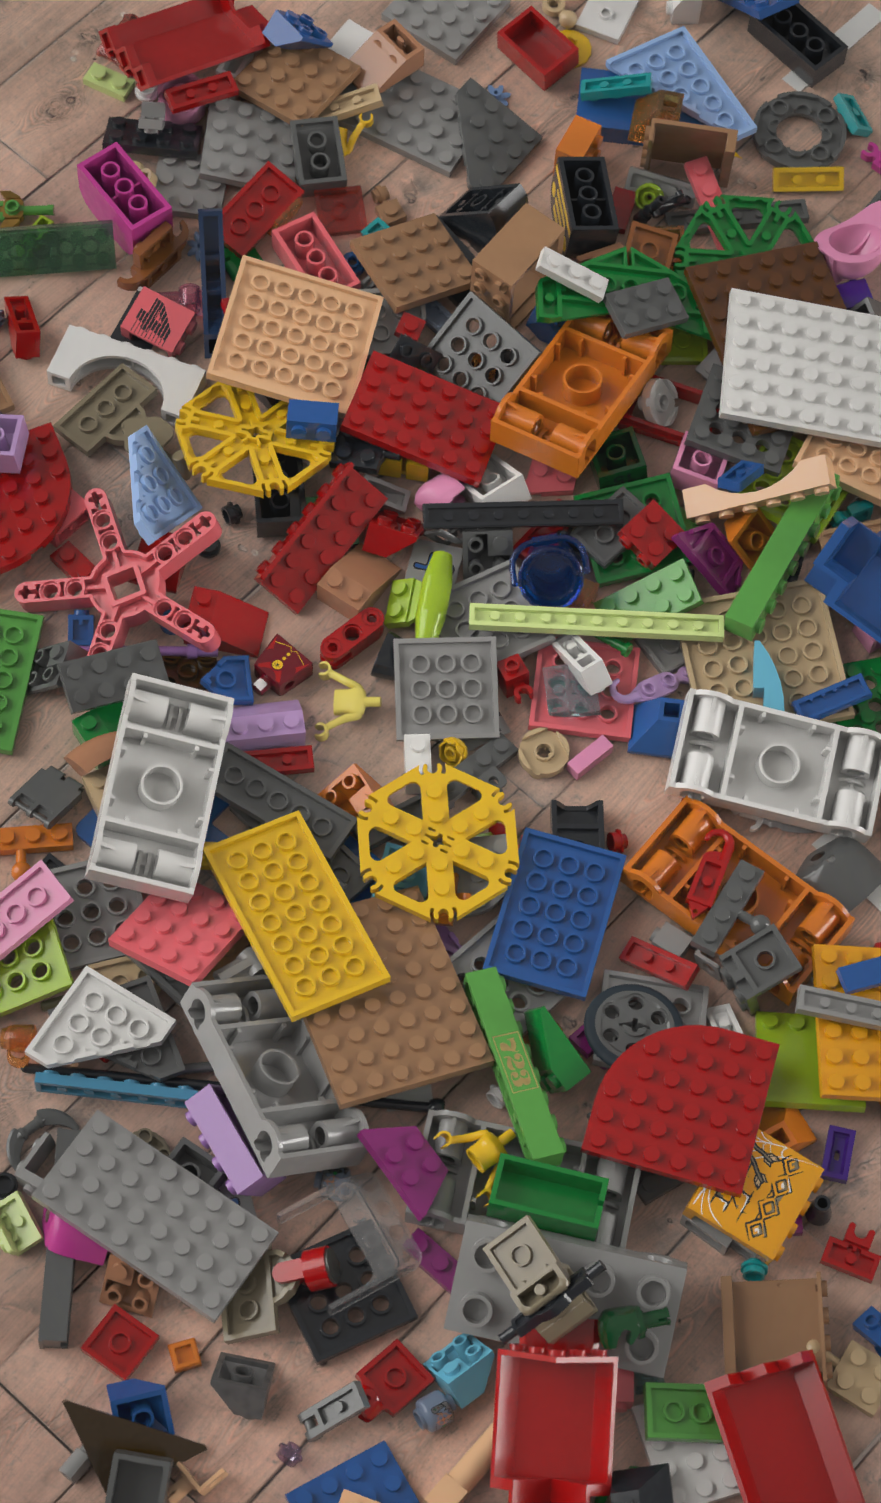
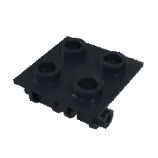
[389,334,442,374]

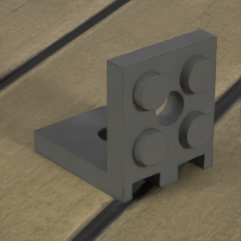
[719,923,803,1017]

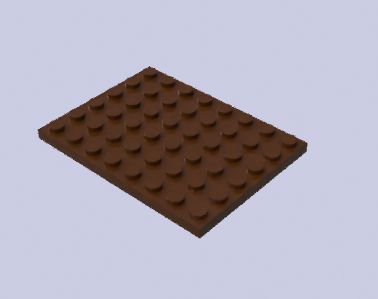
[683,241,847,436]

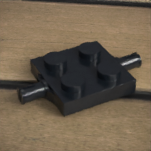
[329,431,402,475]

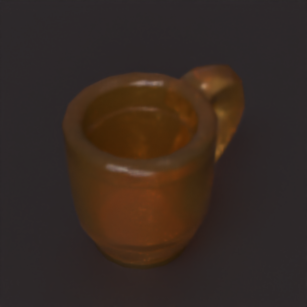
[0,1024,37,1069]

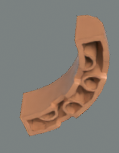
[63,731,117,777]

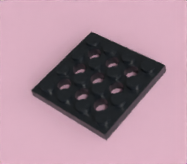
[287,1219,418,1365]

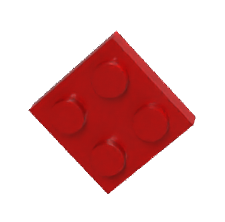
[81,1304,160,1381]

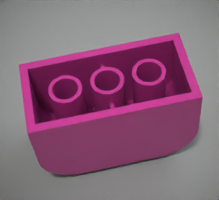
[77,142,173,255]

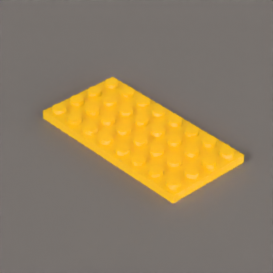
[203,810,391,1022]

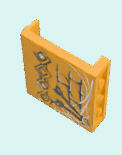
[682,1129,824,1266]

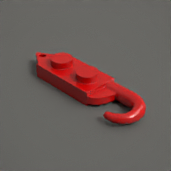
[685,828,735,920]

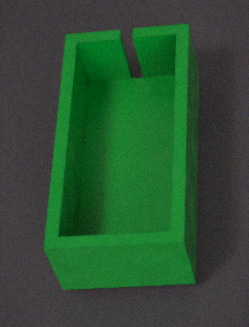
[486,1153,609,1242]

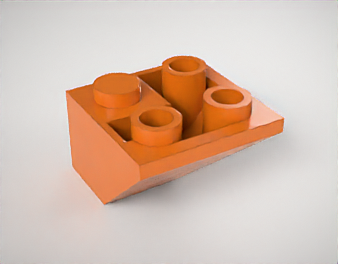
[317,763,395,834]
[759,1107,817,1152]

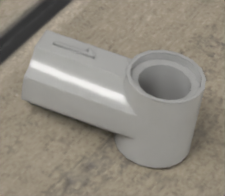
[213,946,266,980]

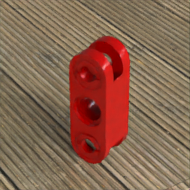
[320,607,384,670]

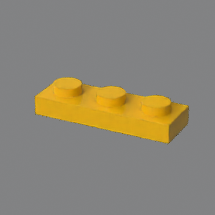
[772,166,844,192]

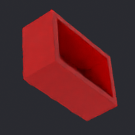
[497,5,579,91]

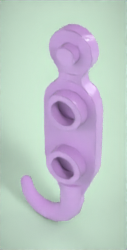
[609,666,689,704]

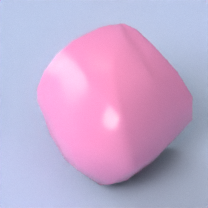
[414,473,466,510]

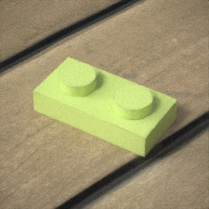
[83,62,136,102]

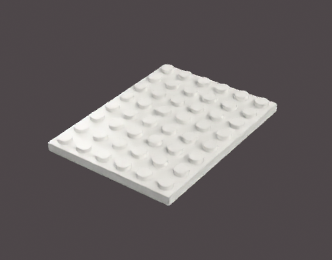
[719,288,881,448]

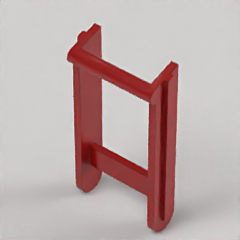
[617,375,720,446]

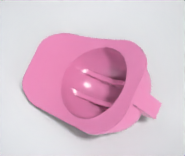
[814,201,881,284]

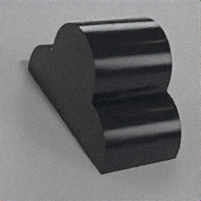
[439,183,528,253]

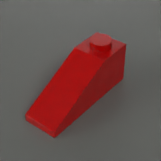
[4,296,41,360]

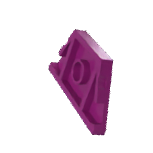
[671,522,743,595]
[356,1126,448,1221]

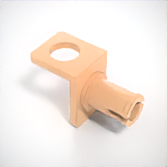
[167,1461,229,1503]

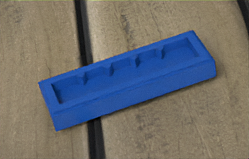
[791,673,872,720]

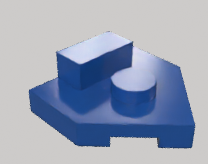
[200,655,254,706]

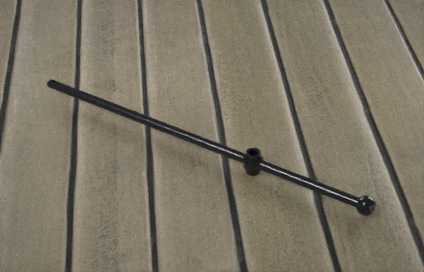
[21,1063,445,1113]

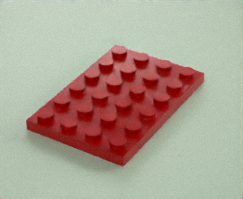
[339,350,499,488]

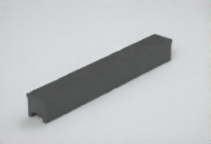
[38,1128,81,1349]

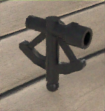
[633,190,691,224]

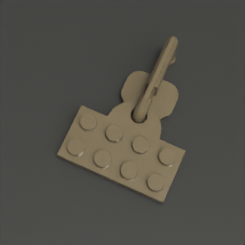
[53,363,191,481]

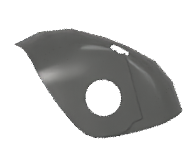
[796,836,881,912]

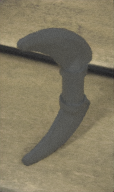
[6,1108,79,1171]

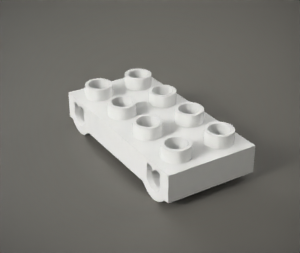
[84,673,235,903]
[664,688,881,843]

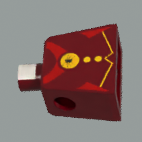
[252,633,313,696]

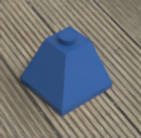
[106,1378,175,1434]

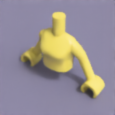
[314,661,382,742]

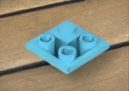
[423,1333,495,1409]

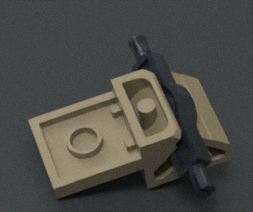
[482,1215,607,1345]

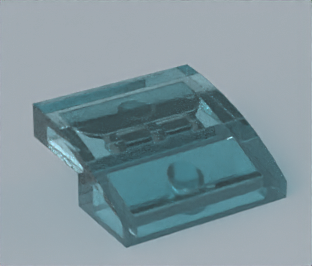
[542,664,601,717]

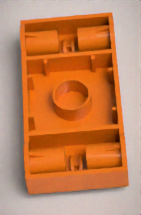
[490,315,673,479]
[620,795,855,1006]

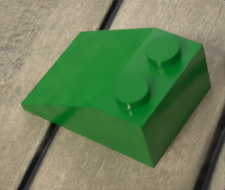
[71,701,124,770]
[524,1006,591,1094]

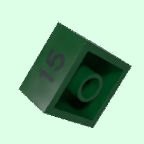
[589,426,648,490]

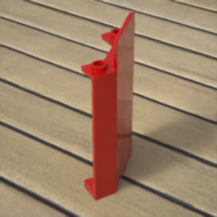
[98,0,271,91]
[704,1349,866,1503]

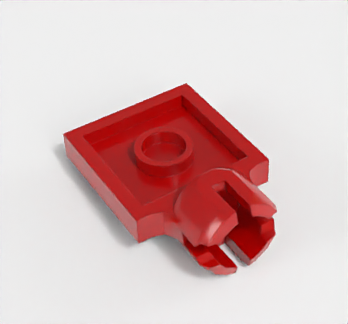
[355,1338,435,1423]

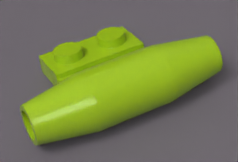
[384,551,453,638]

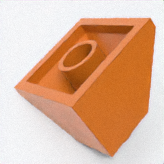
[724,507,775,571]

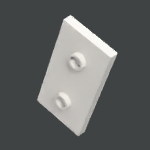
[575,0,640,45]

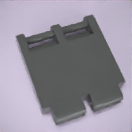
[8,766,84,830]

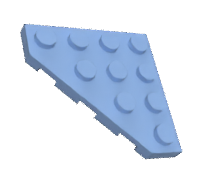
[128,425,203,546]

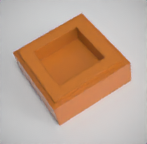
[167,1337,202,1374]

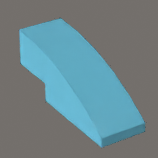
[753,640,785,711]

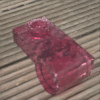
[157,283,203,316]

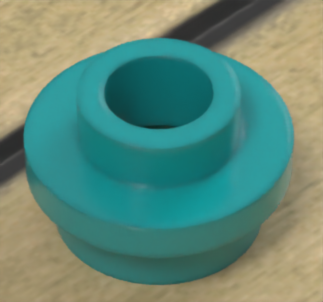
[740,1258,768,1281]

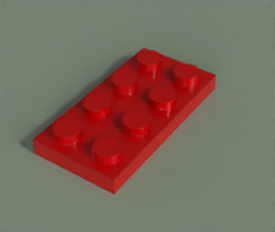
[222,161,305,260]

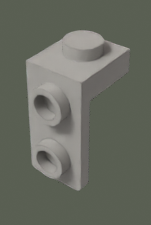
[14,1132,56,1197]

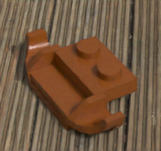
[117,220,189,291]

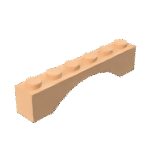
[682,454,837,525]

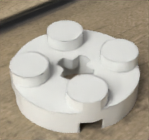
[638,378,678,426]

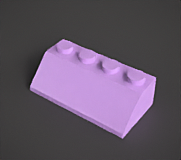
[225,700,306,751]

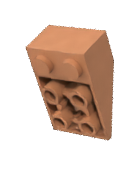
[349,19,425,94]

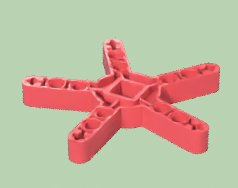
[14,488,222,656]

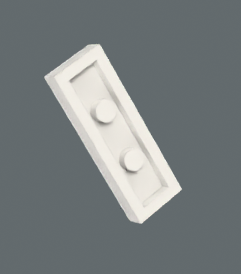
[535,246,609,303]

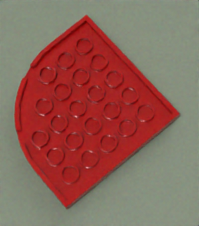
[0,422,72,574]
[580,1025,780,1198]

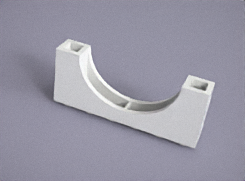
[47,325,207,427]

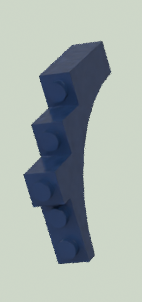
[198,208,226,358]

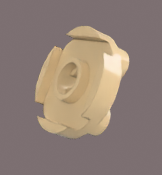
[518,727,570,779]

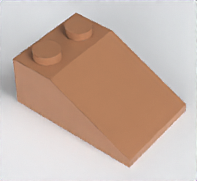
[317,543,402,619]

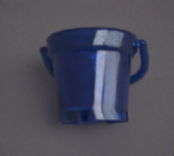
[509,533,590,607]

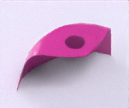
[42,1207,107,1266]

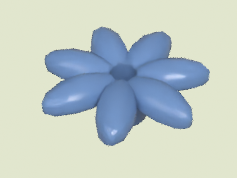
[488,85,511,106]
[187,231,200,262]

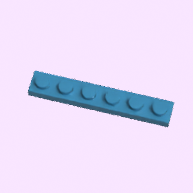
[34,1070,198,1109]

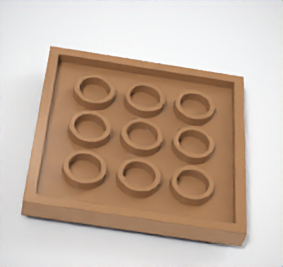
[234,42,361,127]
[349,213,472,314]

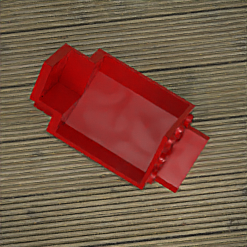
[490,1319,618,1503]

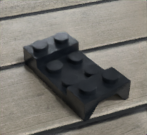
[550,800,605,849]

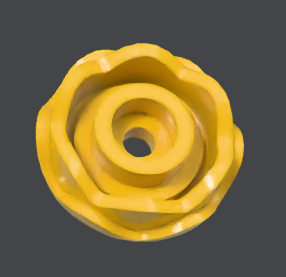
[439,737,468,767]

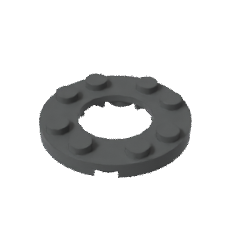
[752,91,847,167]

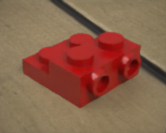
[617,499,685,571]

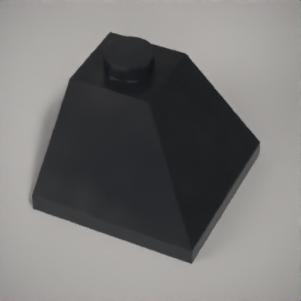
[610,1463,674,1503]

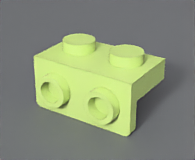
[0,1191,44,1256]

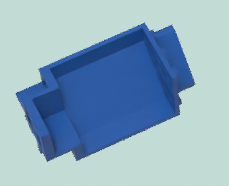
[804,516,881,643]

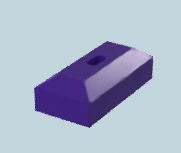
[820,1125,856,1184]

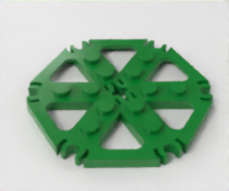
[673,195,814,278]

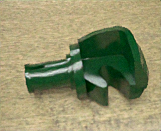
[597,1305,671,1350]

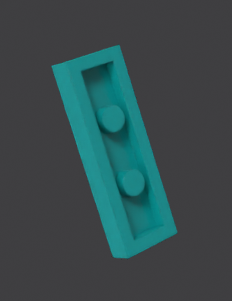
[580,72,653,101]

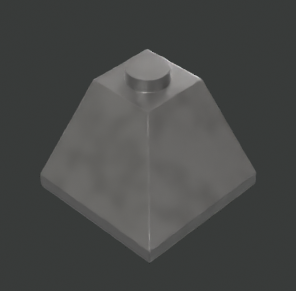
[210,1352,275,1420]

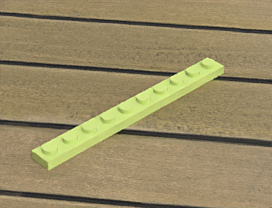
[469,603,724,642]

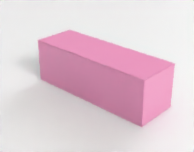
[566,735,614,780]

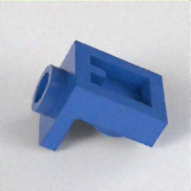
[68,610,95,645]

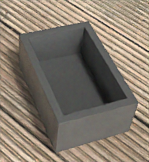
[105,1449,174,1503]

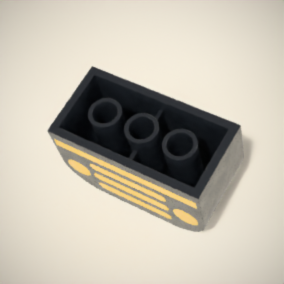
[551,157,619,258]

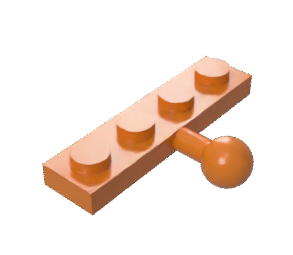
[0,823,74,880]

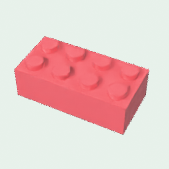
[272,212,361,289]

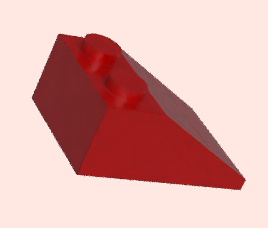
[183,586,269,658]

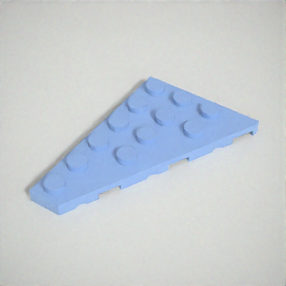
[605,26,757,141]

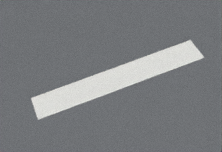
[782,3,881,91]

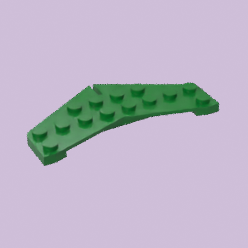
[535,246,712,341]

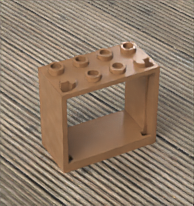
[470,203,565,329]

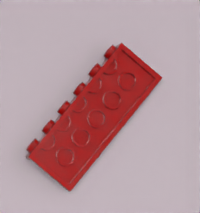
[254,462,388,615]

